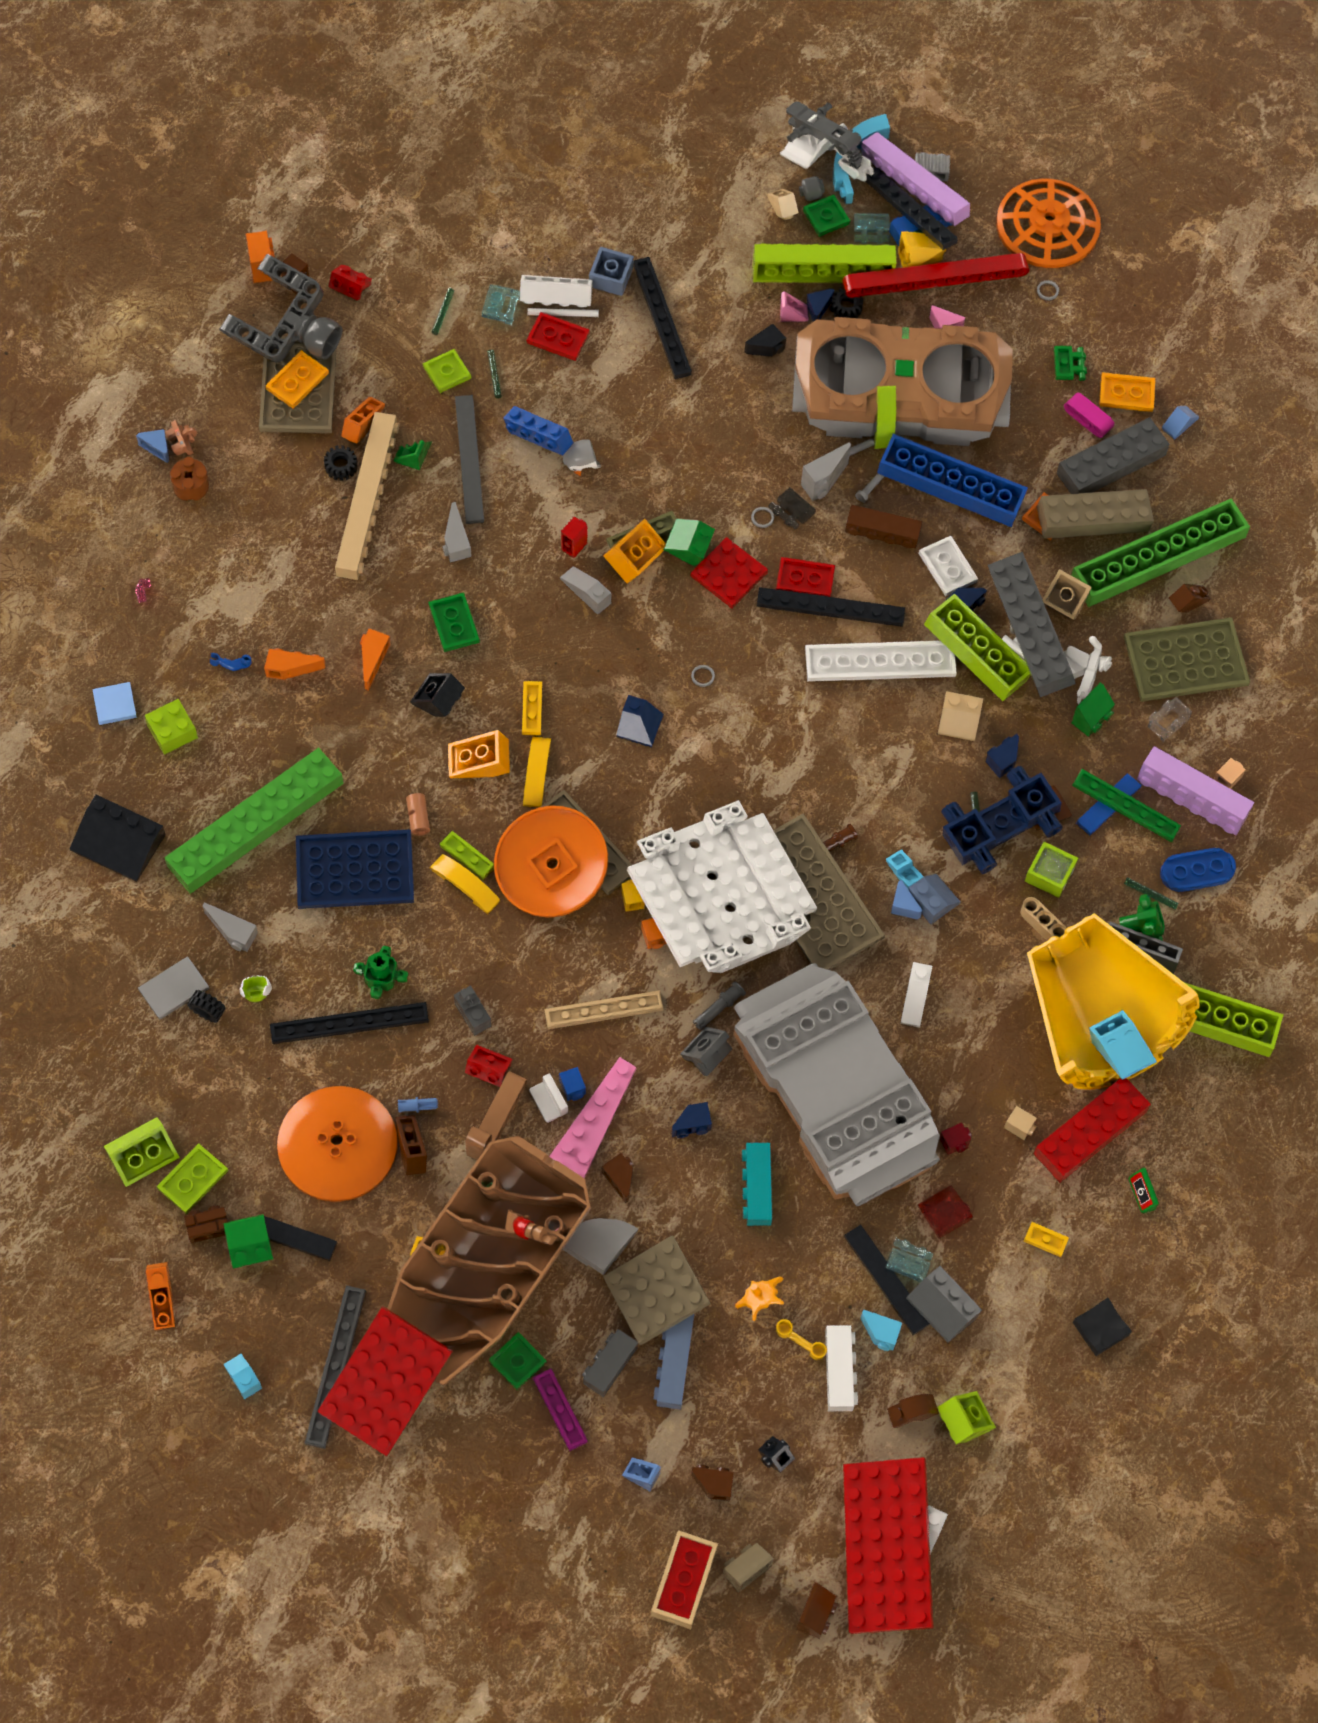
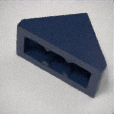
[806,289,835,322]

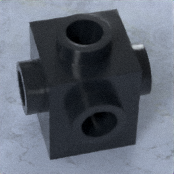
[758,1436,795,1473]

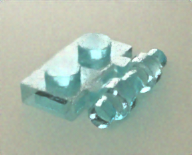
[854,213,890,244]
[885,1238,933,1282]

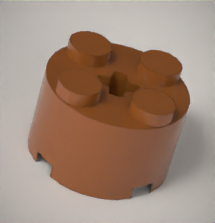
[170,457,209,501]

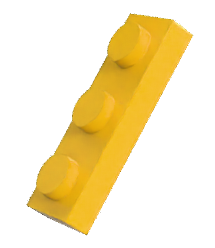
[522,681,542,735]

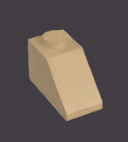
[767,189,799,220]

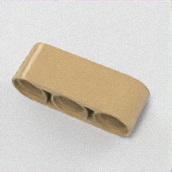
[1020,897,1066,941]

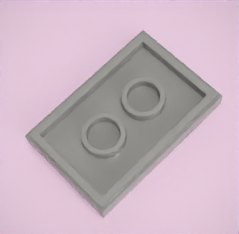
[138,956,209,1020]

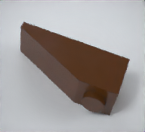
[395,1115,427,1175]

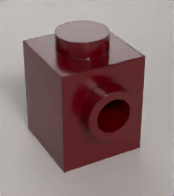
[939,1122,972,1155]

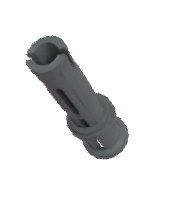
[693,981,746,1030]

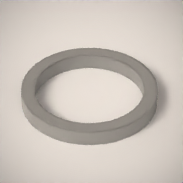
[1037,280,1059,300]
[751,507,774,528]
[691,665,715,687]

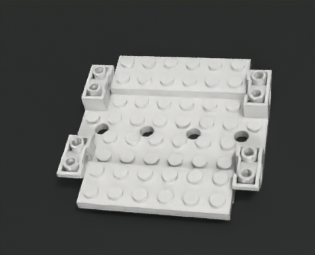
[627,800,817,973]

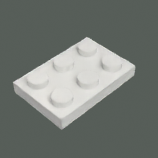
[919,536,978,597]

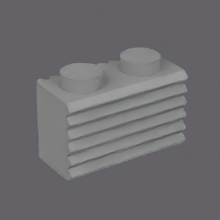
[915,152,950,182]

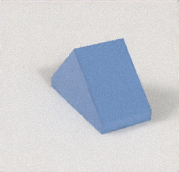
[1161,406,1199,440]
[136,429,169,463]
[891,880,923,920]
[622,1457,661,1491]

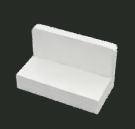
[529,1073,568,1123]

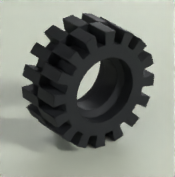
[831,288,864,318]
[324,445,358,481]
[187,990,226,1023]

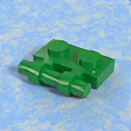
[1053,346,1087,381]

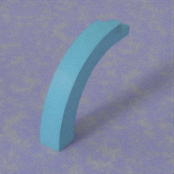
[833,114,890,204]

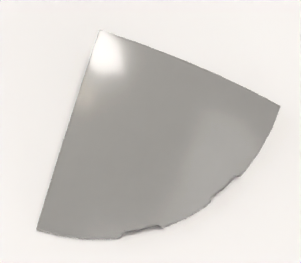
[563,1218,639,1275]

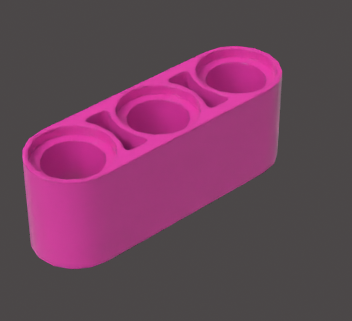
[1064,393,1115,438]

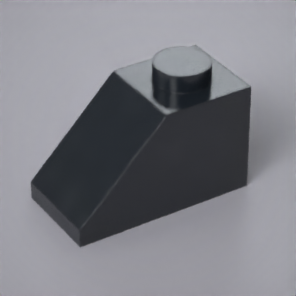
[744,324,786,357]

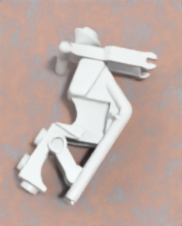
[1002,625,1112,705]

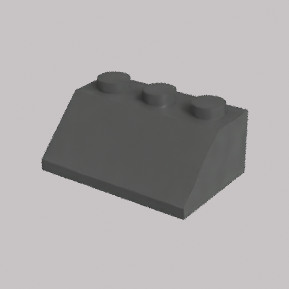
[906,1266,982,1343]

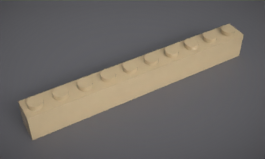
[335,412,399,580]

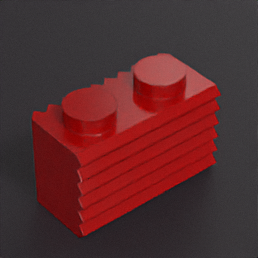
[561,517,588,558]

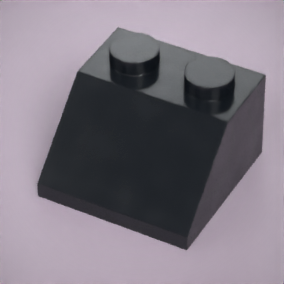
[410,673,465,717]

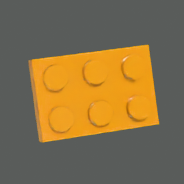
[265,350,329,409]
[1099,372,1155,412]

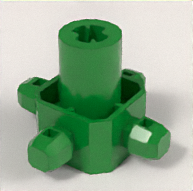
[1119,894,1165,941]
[353,946,409,999]

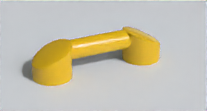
[776,1319,827,1360]

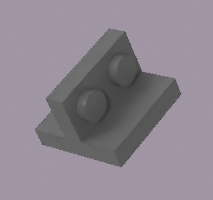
[680,1027,733,1076]

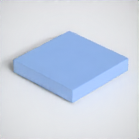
[93,682,137,725]

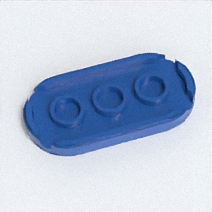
[1160,848,1236,892]

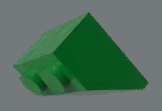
[663,519,715,567]
[1071,682,1115,737]
[224,1214,273,1269]

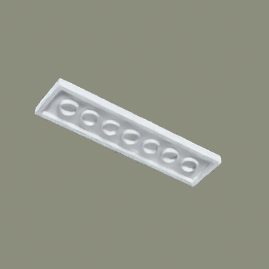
[805,641,956,681]

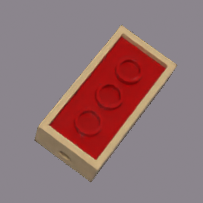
[651,1530,718,1629]

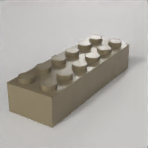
[1037,489,1154,539]

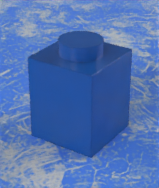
[559,1067,586,1101]

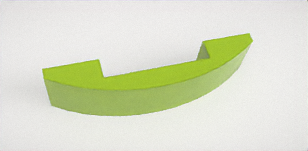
[874,386,896,449]

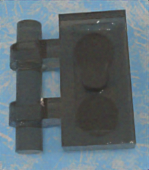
[768,487,816,530]

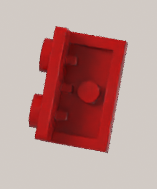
[328,265,372,301]

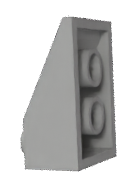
[801,443,851,501]

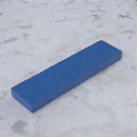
[1076,773,1142,836]

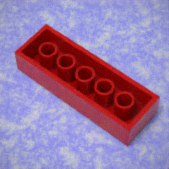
[1033,1078,1151,1183]

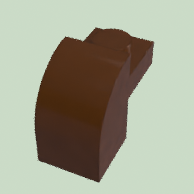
[887,1394,939,1428]

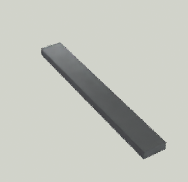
[455,395,484,524]
[305,1286,366,1449]

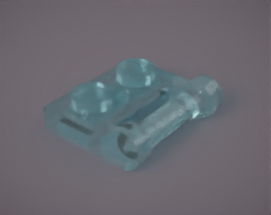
[482,284,520,325]

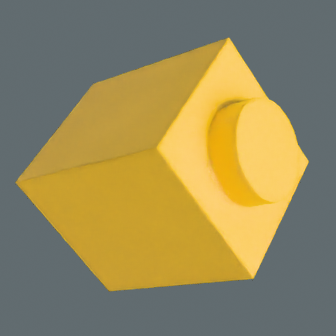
[621,880,645,912]

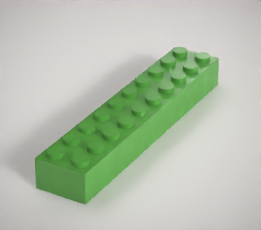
[1071,498,1250,607]
[164,747,343,894]

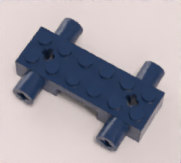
[941,766,1063,874]

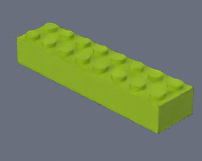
[753,243,896,283]

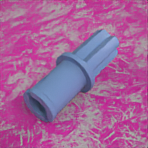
[398,1097,438,1113]

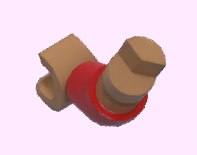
[505,1209,556,1245]

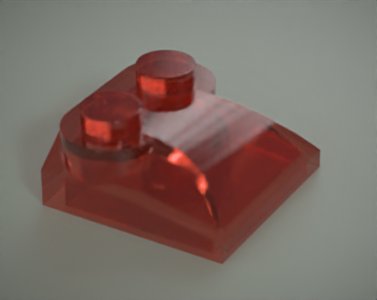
[917,1185,973,1238]

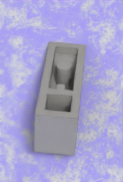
[442,502,471,562]
[560,566,611,614]
[203,902,258,952]

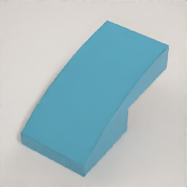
[886,849,924,889]

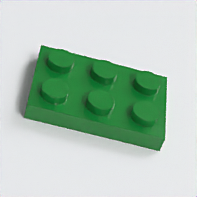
[428,592,480,652]

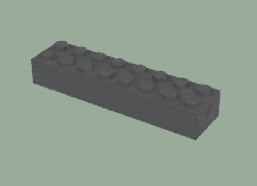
[988,552,1075,697]

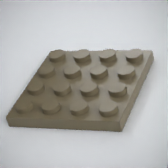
[603,1235,711,1346]

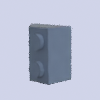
[908,874,961,924]

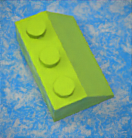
[104,1117,180,1187]

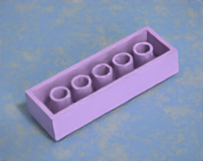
[1137,746,1254,835]

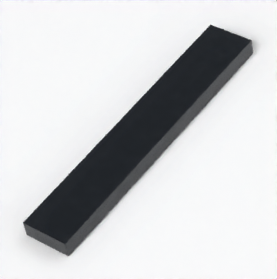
[844,1225,930,1336]

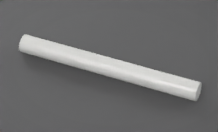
[528,308,599,317]

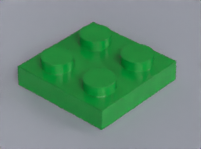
[803,195,850,237]
[489,1332,547,1390]

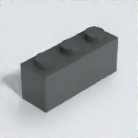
[582,1329,638,1397]

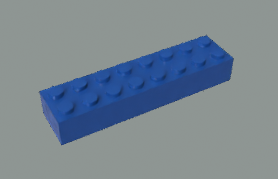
[877,434,1028,527]

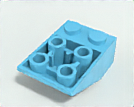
[1089,1010,1156,1080]

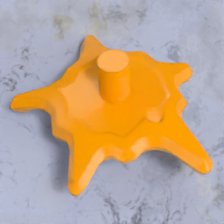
[735,1276,784,1321]

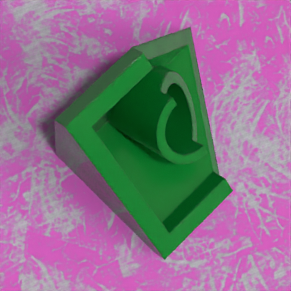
[393,440,432,470]

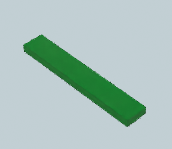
[1072,769,1181,842]

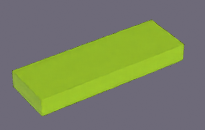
[440,831,494,880]

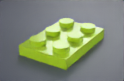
[157,1143,228,1214]

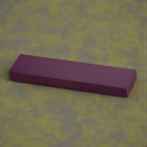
[533,1368,588,1452]

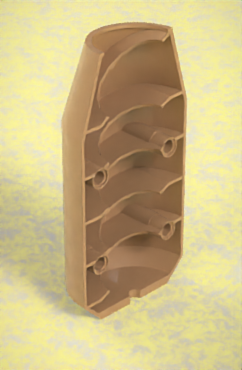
[387,1136,591,1386]

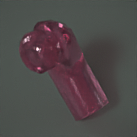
[135,578,151,603]

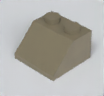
[723,1543,774,1593]

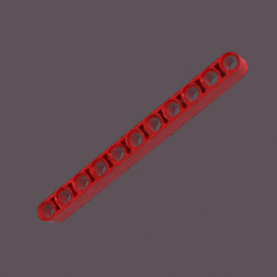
[842,253,1030,298]

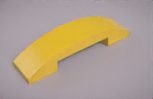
[523,736,551,808]
[430,854,500,914]

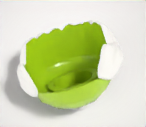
[240,975,272,1002]

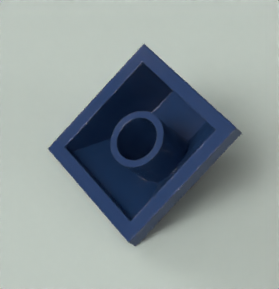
[616,695,664,747]

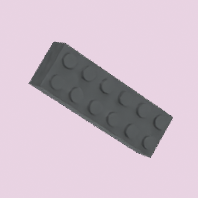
[1056,417,1170,494]

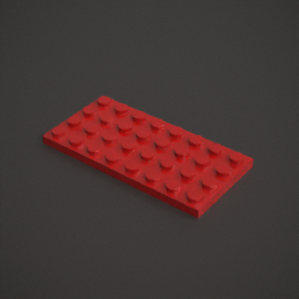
[843,1457,933,1634]

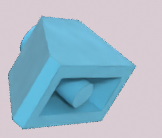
[860,1310,902,1351]
[223,1354,262,1399]

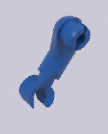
[210,652,251,671]

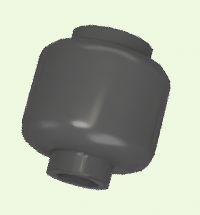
[799,176,825,201]

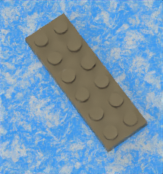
[541,790,632,895]

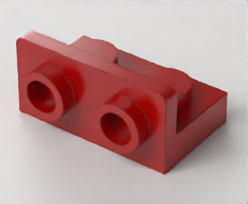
[465,1045,513,1087]

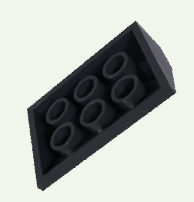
[70,794,165,882]

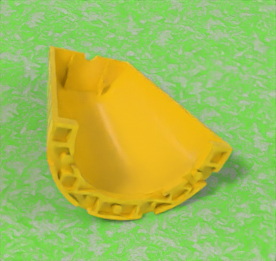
[1027,913,1199,1090]

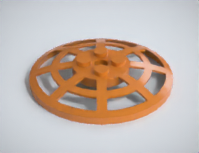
[996,179,1101,268]

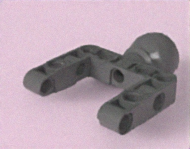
[219,254,343,363]

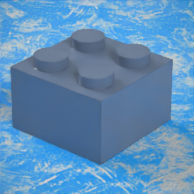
[589,247,634,296]

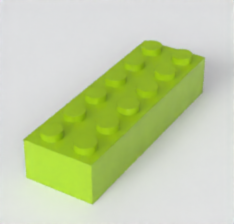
[924,594,1031,701]
[1184,982,1284,1057]

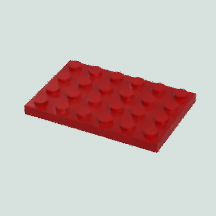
[317,1306,453,1456]

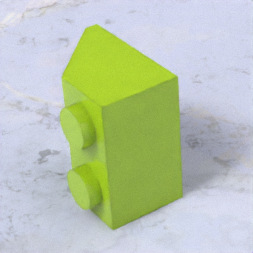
[937,1391,996,1444]

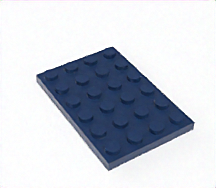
[296,829,414,909]

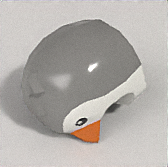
[563,440,601,476]

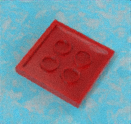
[690,537,768,608]

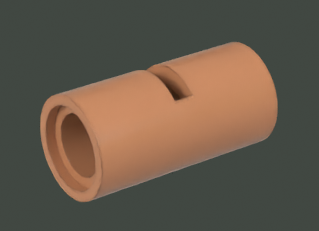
[406,793,430,836]

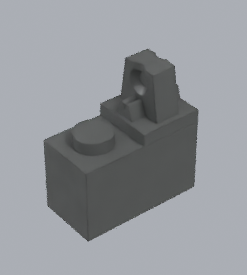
[454,985,491,1036]

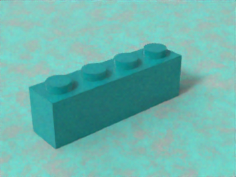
[742,1143,772,1226]

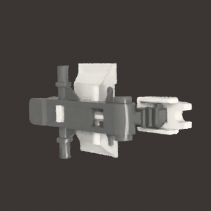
[780,101,874,182]

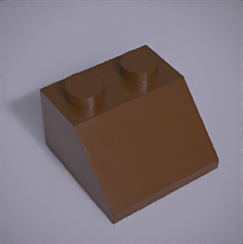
[796,1582,838,1639]

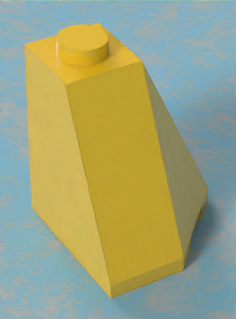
[898,231,946,268]

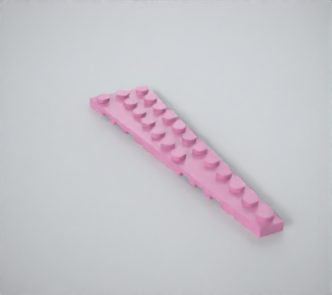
[549,1057,636,1231]

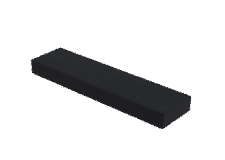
[264,1216,337,1261]

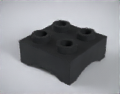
[1073,1298,1132,1356]

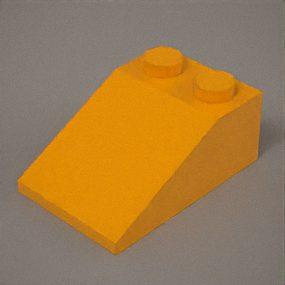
[603,519,666,583]
[448,730,510,779]

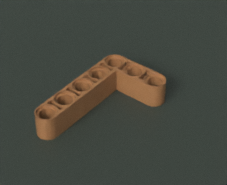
[465,1071,527,1160]

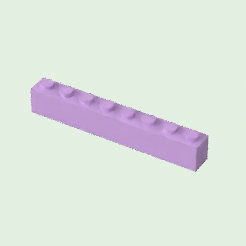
[861,132,970,226]

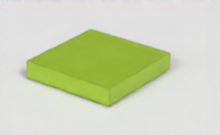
[423,349,471,393]

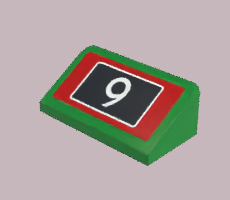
[1128,1167,1159,1214]

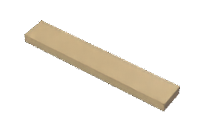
[544,990,663,1029]

